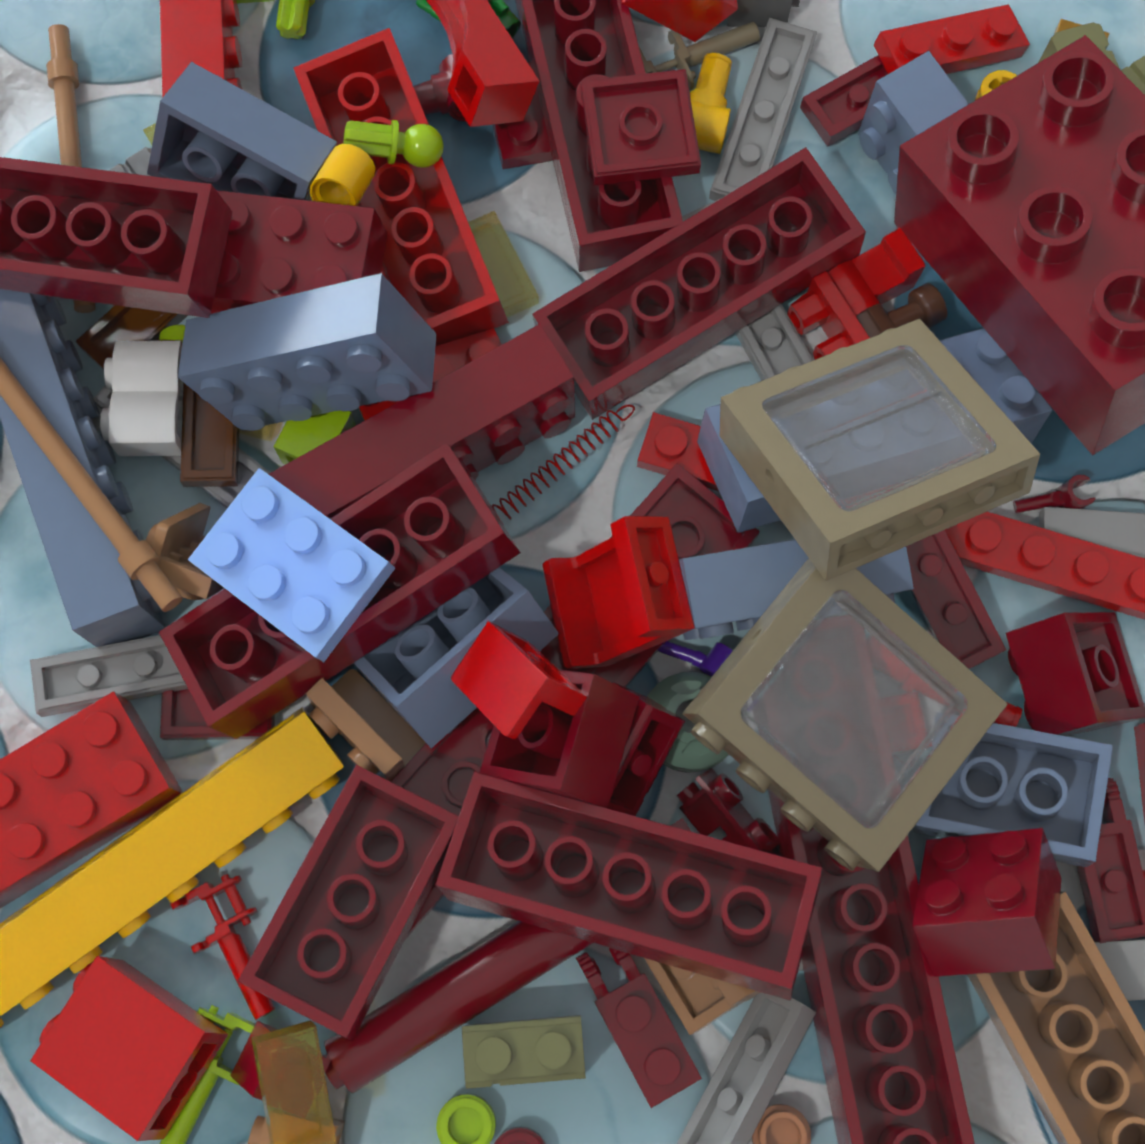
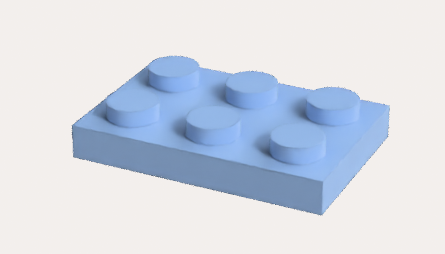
[188,468,395,662]

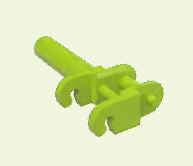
[159,1005,255,1144]

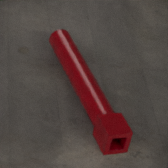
[324,818,692,1094]

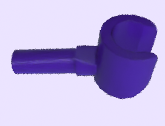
[659,641,733,677]

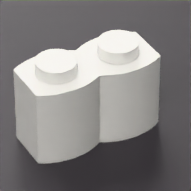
[100,341,183,456]

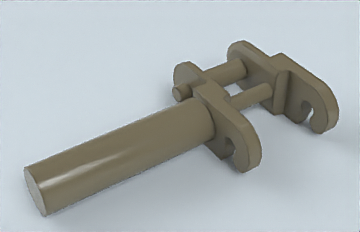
[639,21,760,90]

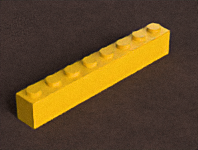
[0,706,344,1028]

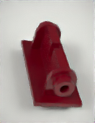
[676,768,781,856]

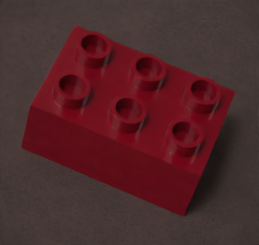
[894,35,1145,456]

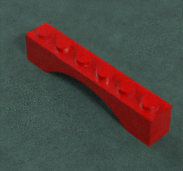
[426,0,540,127]

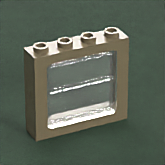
[719,319,1040,581]
[682,558,1007,872]

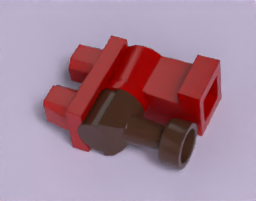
[787,228,948,360]

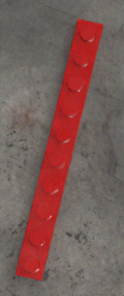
[637,412,1145,620]

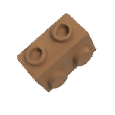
[146,503,224,600]
[306,669,426,782]

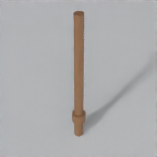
[46,24,96,313]
[0,357,183,612]

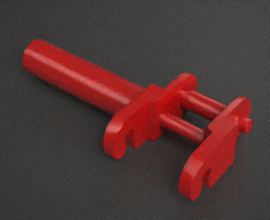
[170,874,276,1020]

